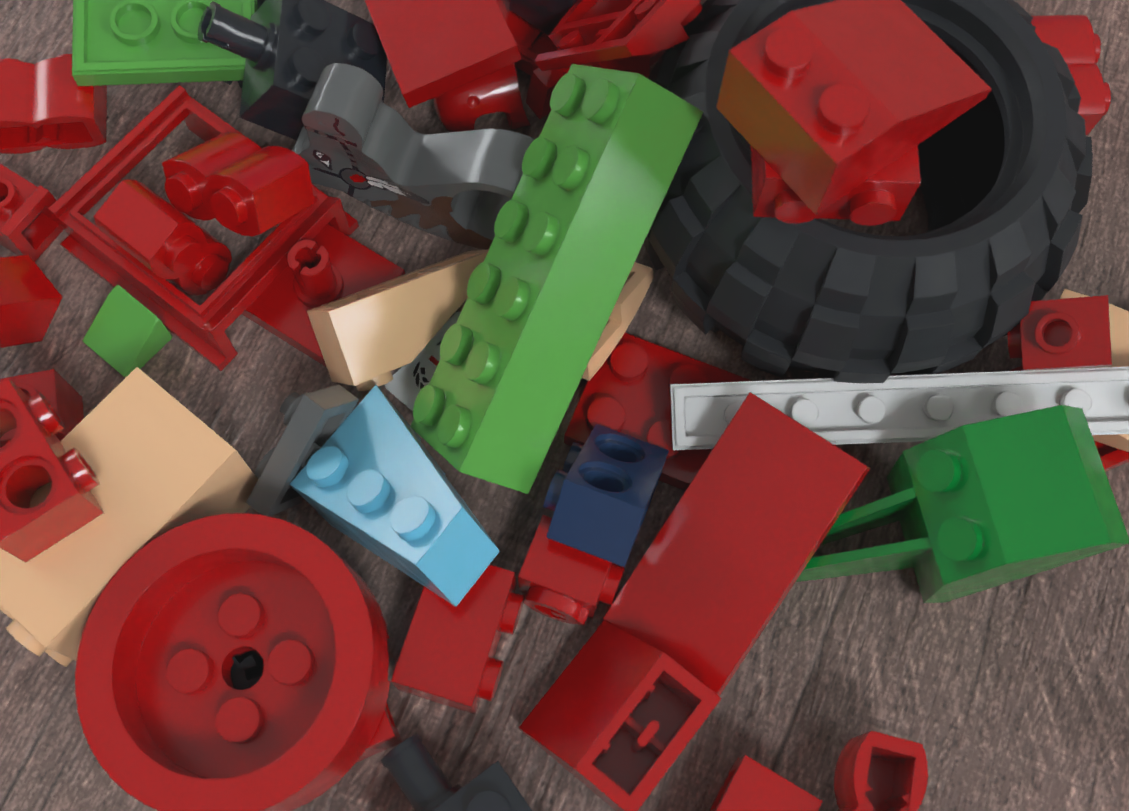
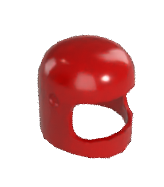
[433,63,530,132]

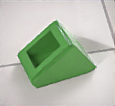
[82,284,173,378]

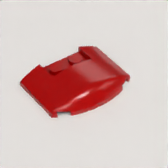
[535,0,702,71]

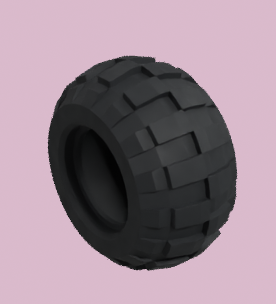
[644,0,1093,384]

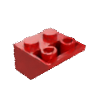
[518,620,722,811]

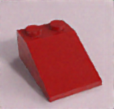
[716,0,991,215]

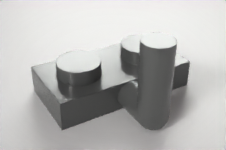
[246,384,359,516]

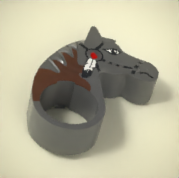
[293,63,535,250]

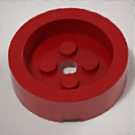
[75,513,390,811]

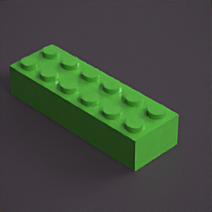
[410,64,704,494]

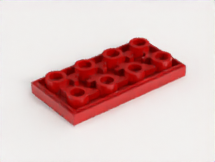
[365,0,522,108]
[603,392,871,696]

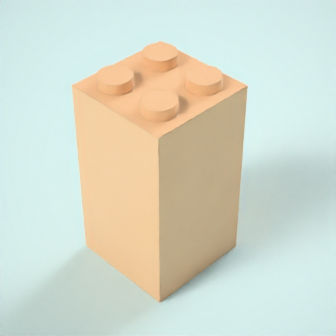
[0,367,258,667]

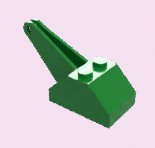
[796,405,1129,603]

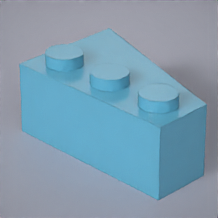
[290,385,500,607]

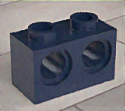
[544,424,669,567]

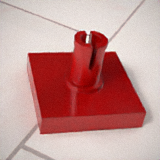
[242,224,405,367]

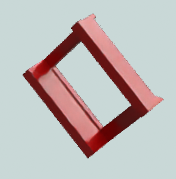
[48,85,359,371]

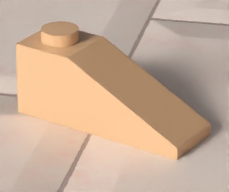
[307,250,489,391]

